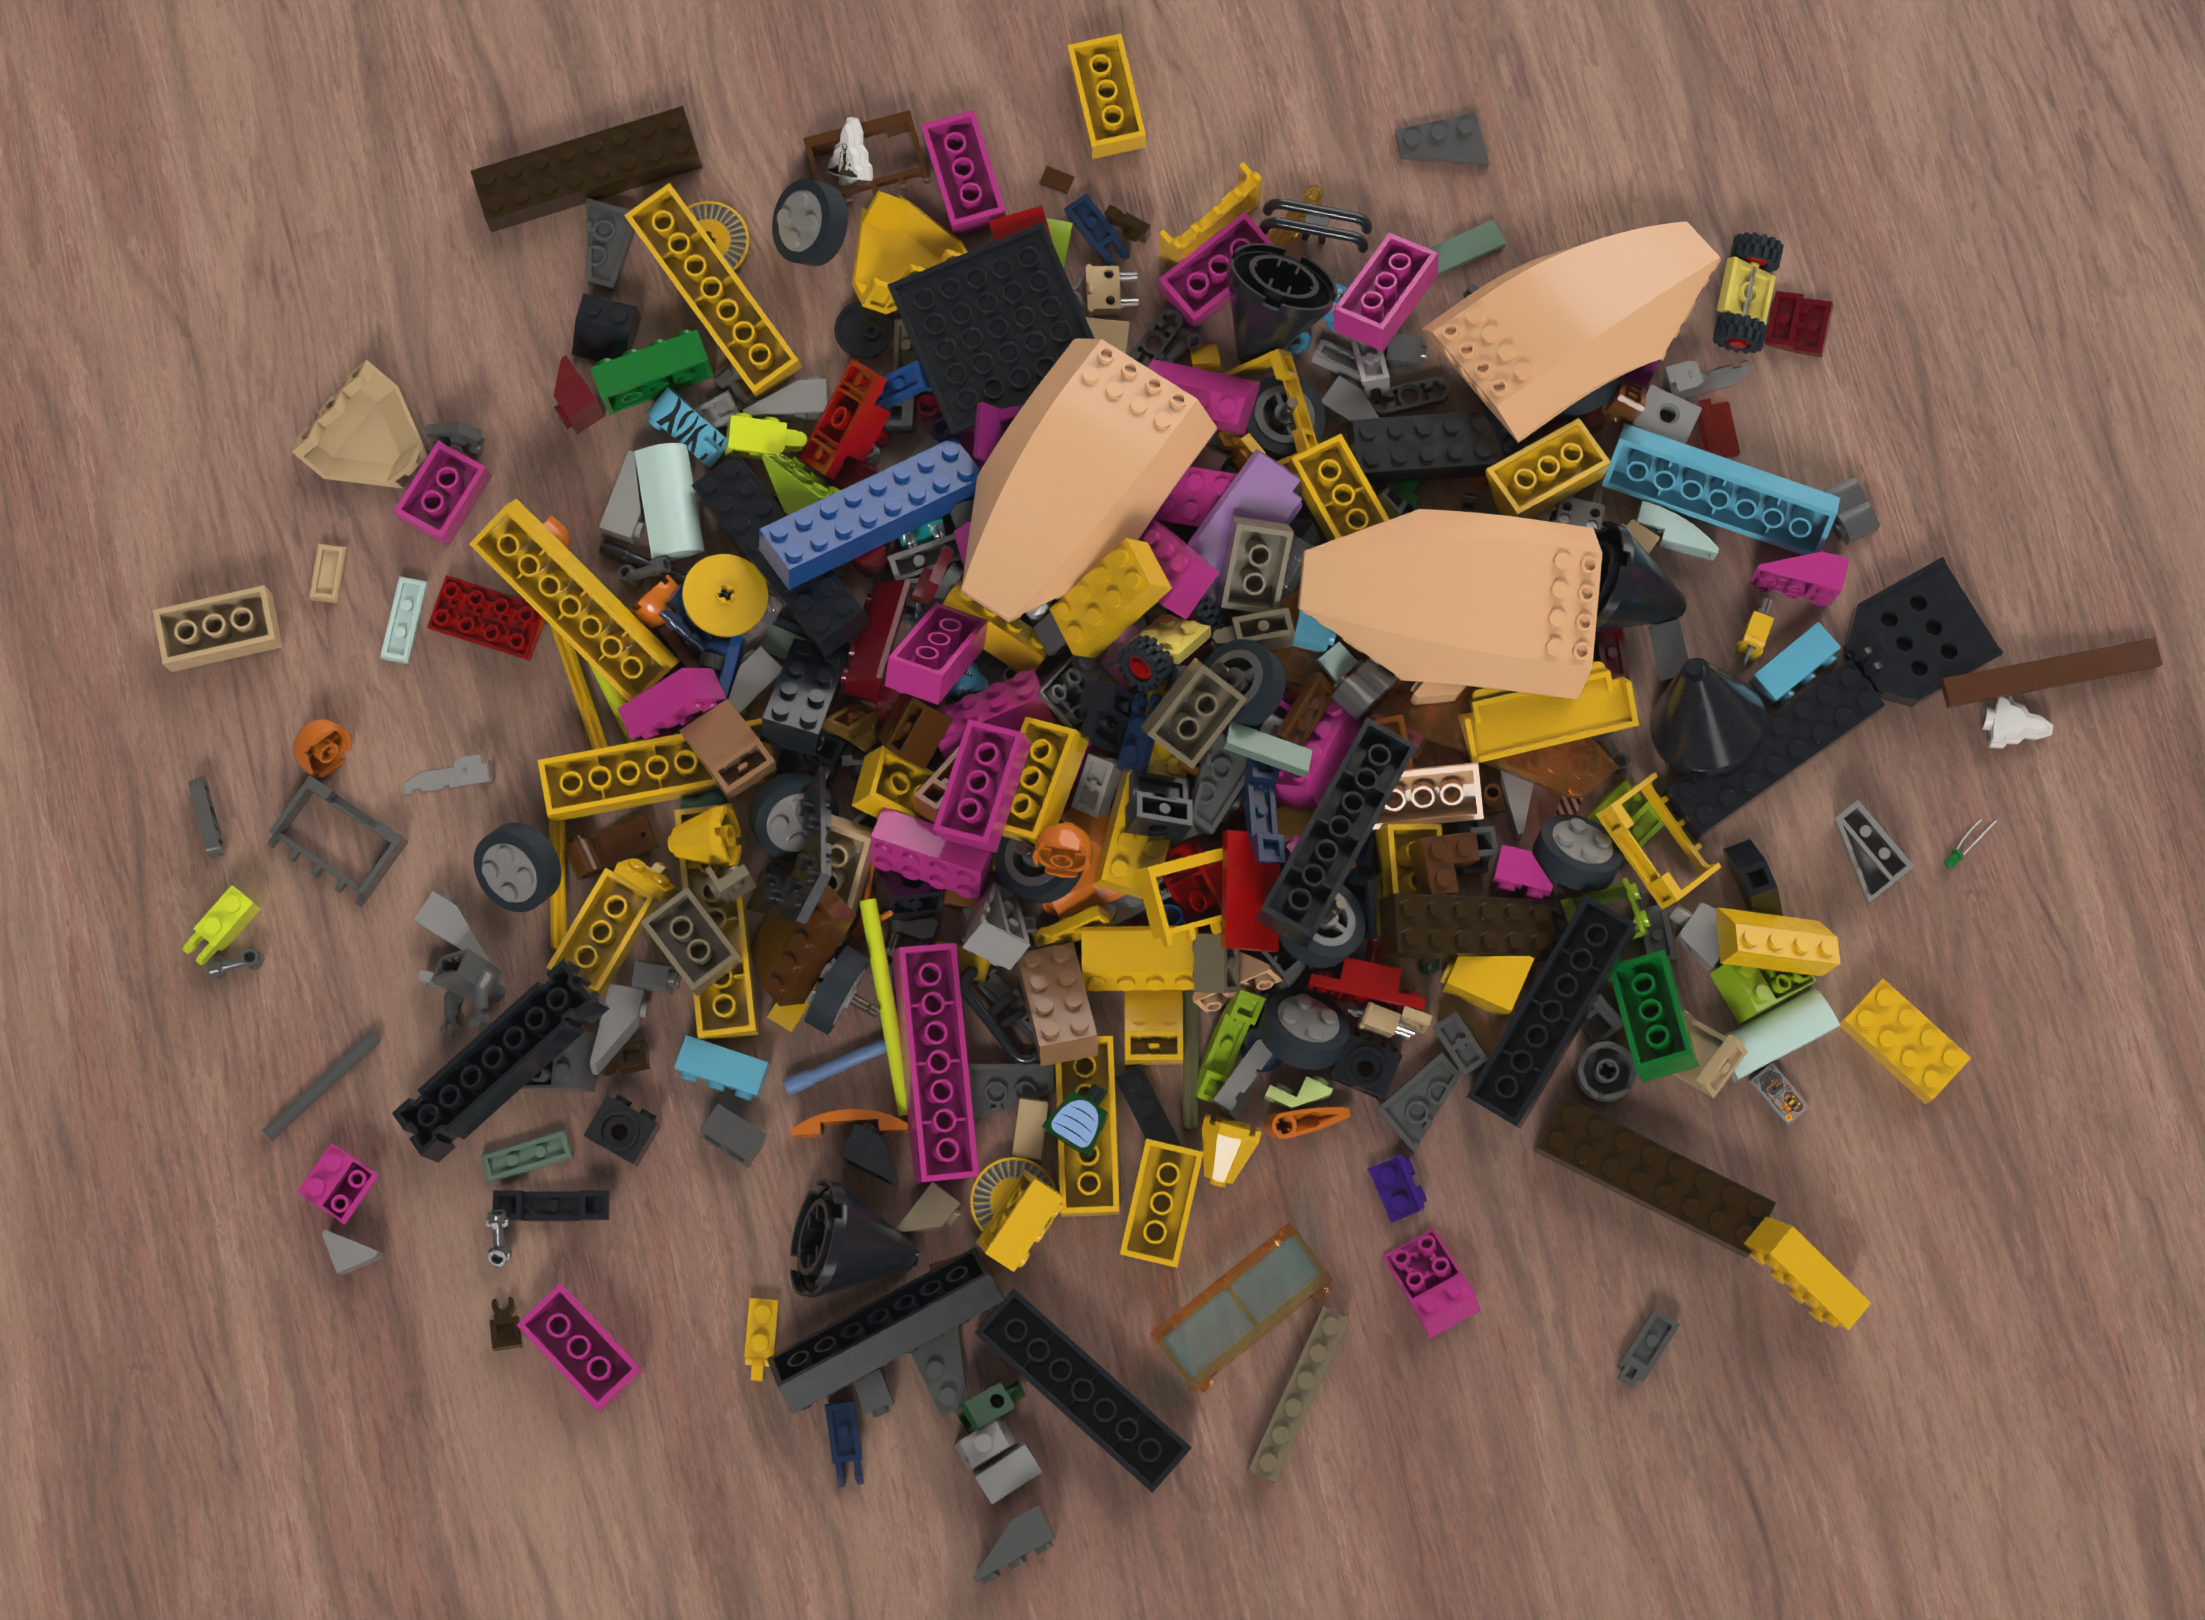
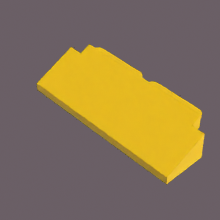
[1458,661,1639,763]

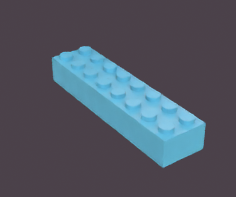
[1602,423,1840,555]

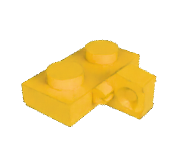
[1216,431,1266,471]
[614,858,677,901]

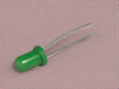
[1944,819,1997,869]

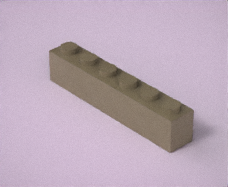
[1247,1307,1350,1483]

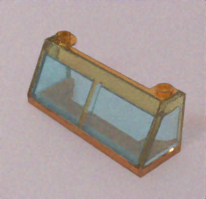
[1150,1222,1333,1393]

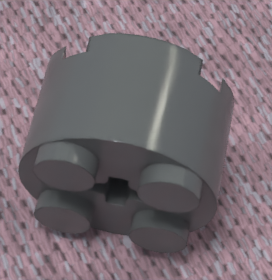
[1574,1041,1637,1104]

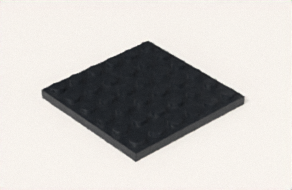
[887,222,1095,437]

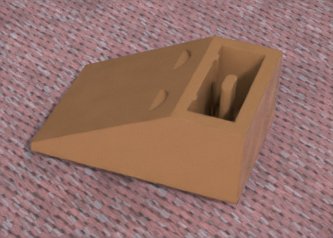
[679,699,776,801]

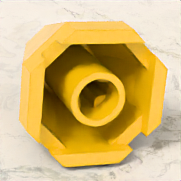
[668,805,742,868]
[1202,1114,1262,1188]

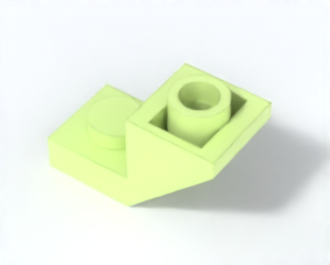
[1264,1075,1333,1111]

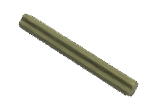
[1182,990,1199,1130]

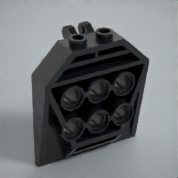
[1843,557,2003,707]

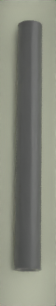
[262,1030,381,1140]

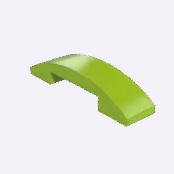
[1195,989,1266,1103]

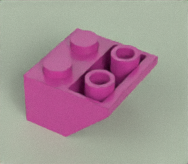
[1489,845,1553,899]
[297,1143,379,1225]

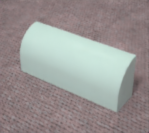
[634,443,705,562]
[1724,988,1840,1082]

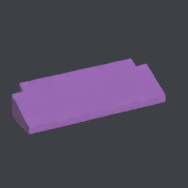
[1187,449,1302,612]

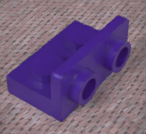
[1368,1154,1427,1223]

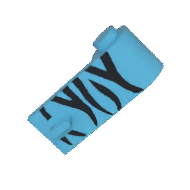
[646,386,726,468]

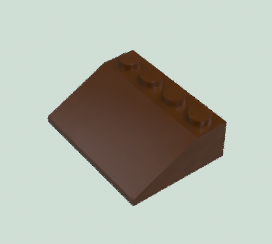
[750,884,857,1006]

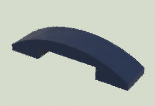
[1244,757,1286,865]

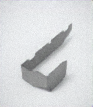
[1663,361,1750,399]
[403,755,494,795]
[1213,1039,1273,1120]

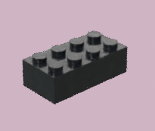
[759,638,849,757]

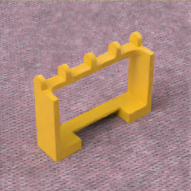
[1159,162,1262,268]
[1222,348,1318,467]
[1595,772,1721,909]
[1136,848,1223,948]

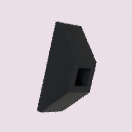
[1723,839,1783,916]

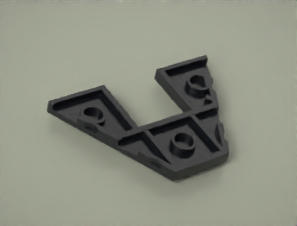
[746,765,832,924]

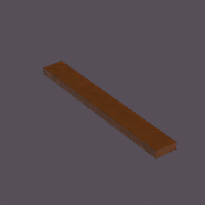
[1940,638,2163,708]

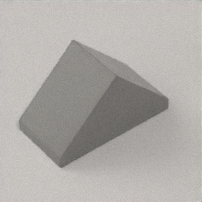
[322,1229,384,1275]

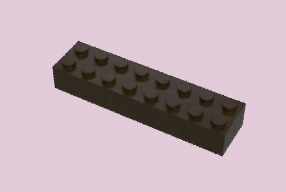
[470,106,703,233]
[1534,1096,1776,1258]

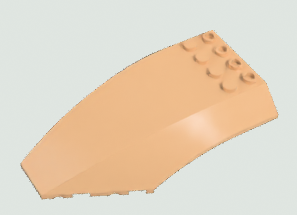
[1422,222,1721,443]
[961,339,1217,622]
[1298,509,1602,700]

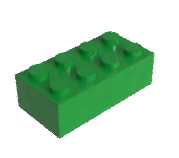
[591,330,714,415]
[1611,950,1699,1083]

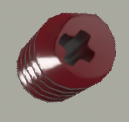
[852,544,888,578]

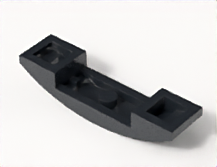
[492,1190,610,1222]

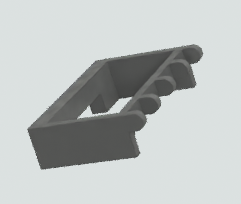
[267,775,408,907]

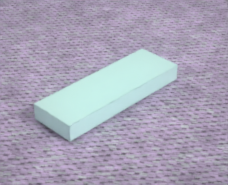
[380,576,428,664]

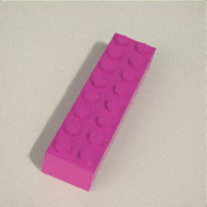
[892,943,979,1184]

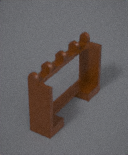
[803,110,930,205]

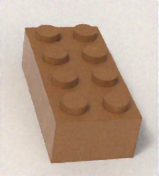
[1017,942,1098,1066]

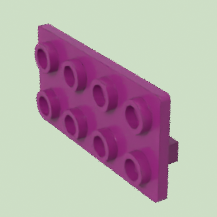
[973,402,1023,462]

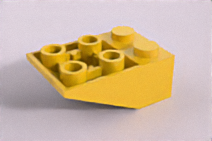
[1125,990,1183,1065]

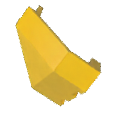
[852,191,967,314]

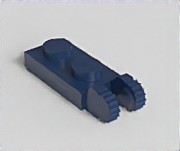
[1064,193,1130,266]
[1116,692,1162,772]
[825,1400,864,1488]

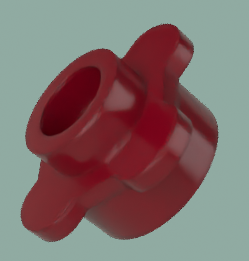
[914,394,942,422]

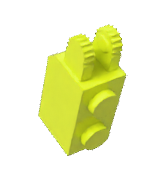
[724,413,808,460]
[183,885,261,965]

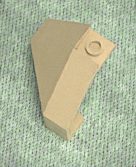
[291,360,428,489]

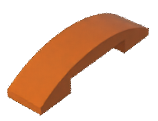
[791,1109,909,1138]

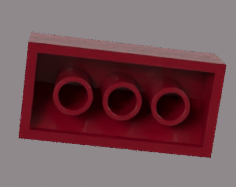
[840,579,911,704]

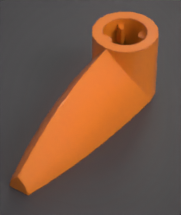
[1263,1107,1351,1139]

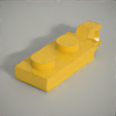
[1032,905,1113,948]
[744,1298,780,1382]

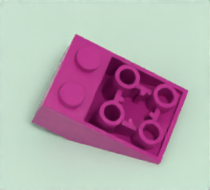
[1748,551,1849,606]
[1383,1228,1481,1339]

